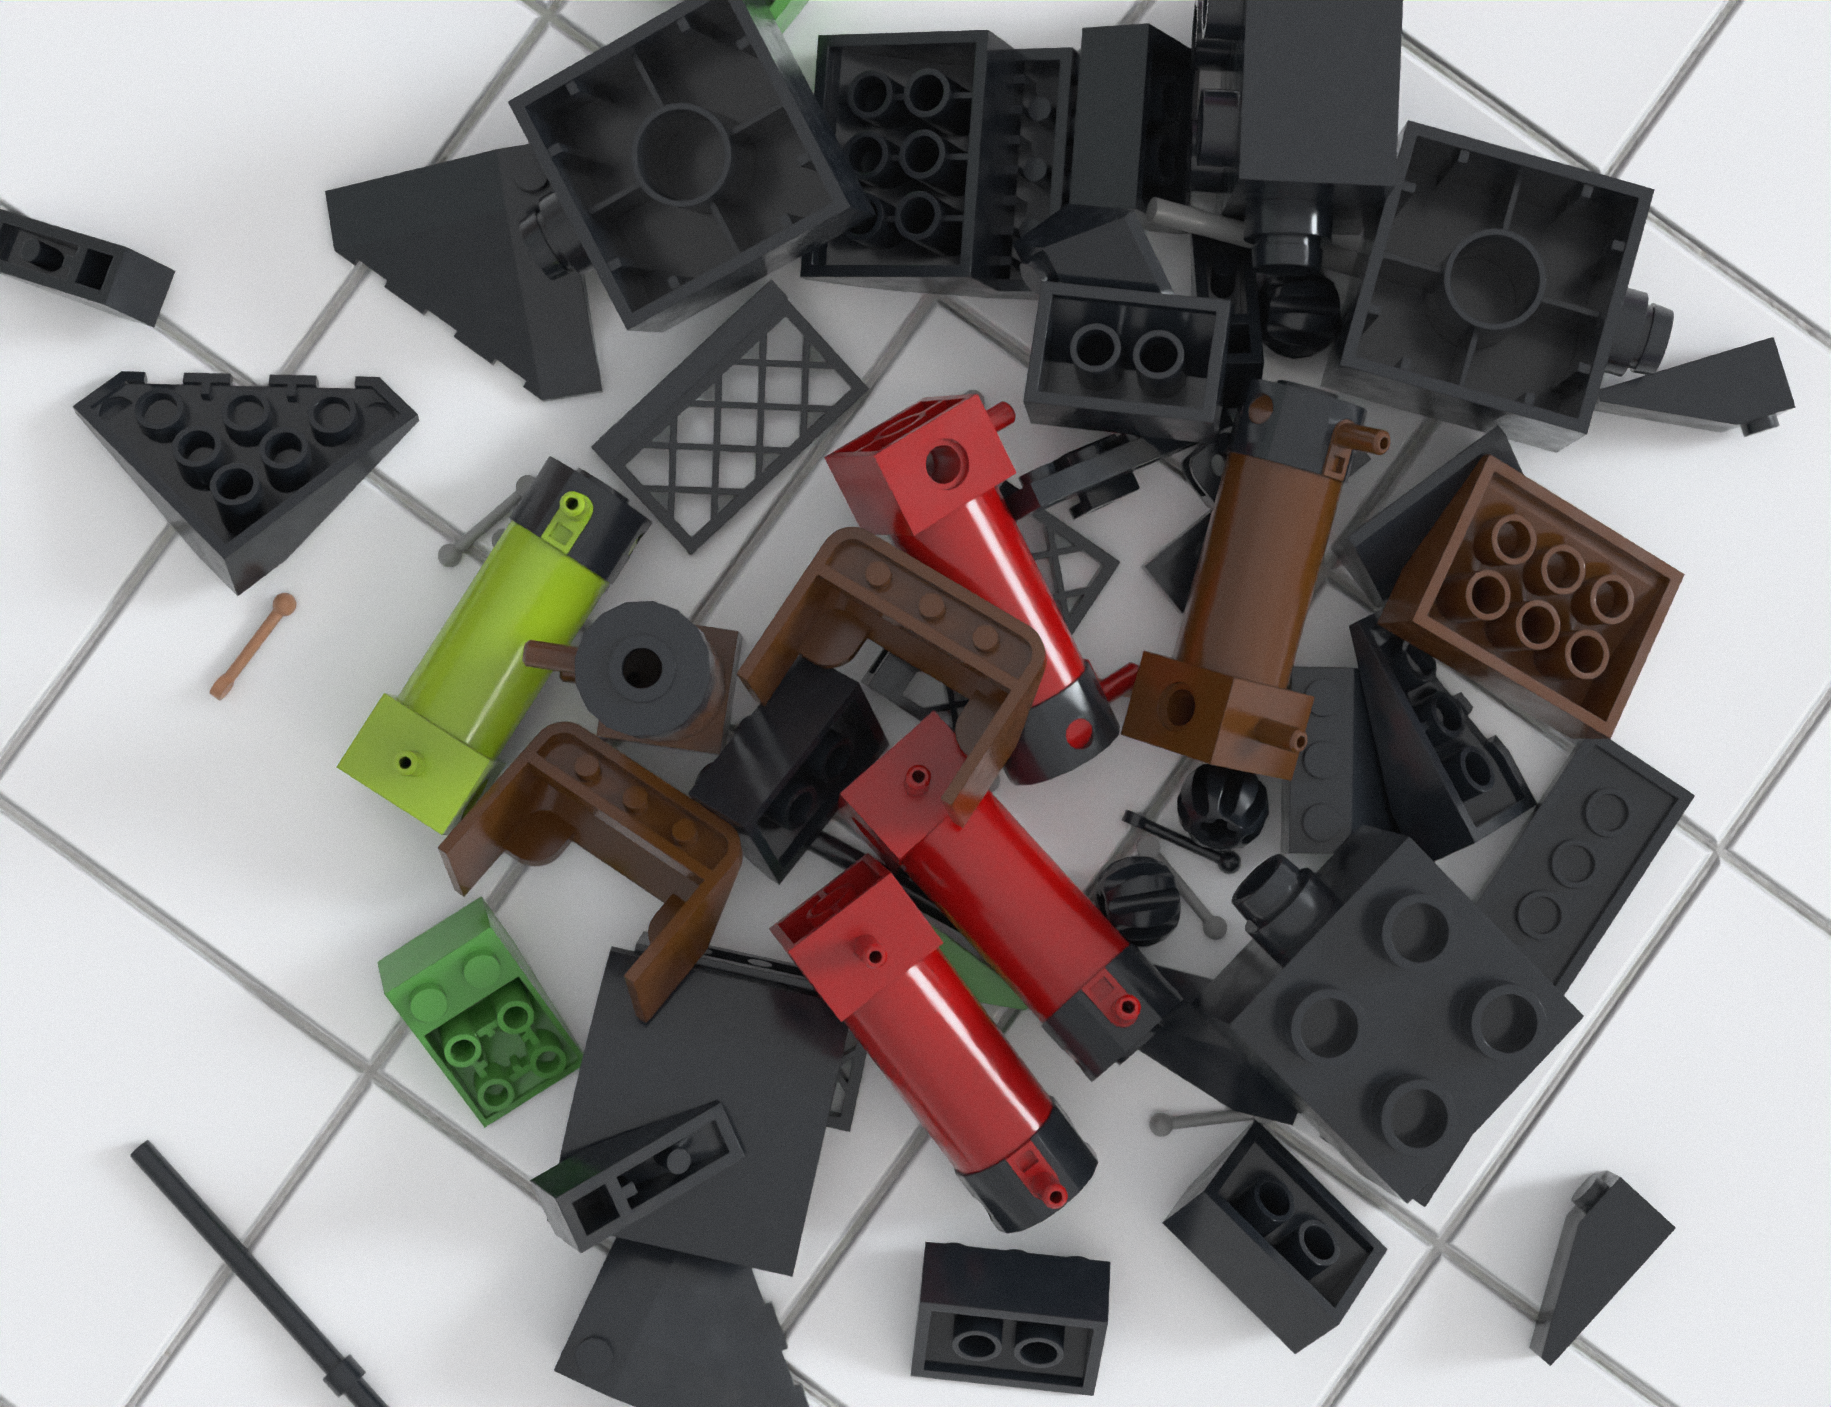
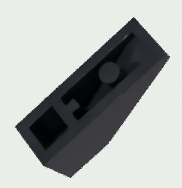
[0,209,175,328]
[1190,233,1264,408]
[1594,337,1796,437]
[530,1100,745,1253]
[1529,1170,1676,1366]

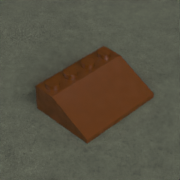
[1377,454,1685,739]

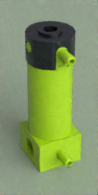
[336,456,653,835]

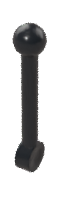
[1121,809,1242,874]

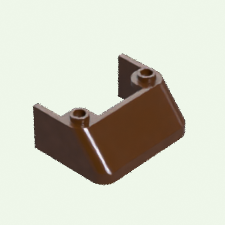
[736,527,1047,828]
[437,721,743,1023]

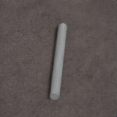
[1146,197,1358,276]

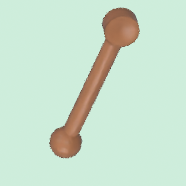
[209,593,297,701]

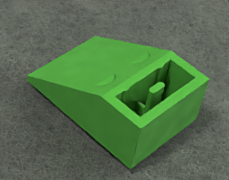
[377,896,584,1128]

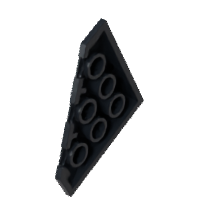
[325,144,603,402]
[73,371,420,596]
[554,1237,810,1407]

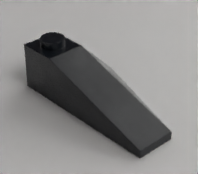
[1349,608,1537,862]
[1138,963,1298,1126]

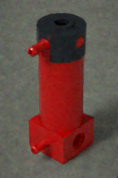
[824,394,1139,786]
[838,711,1184,1082]
[769,853,1098,1234]

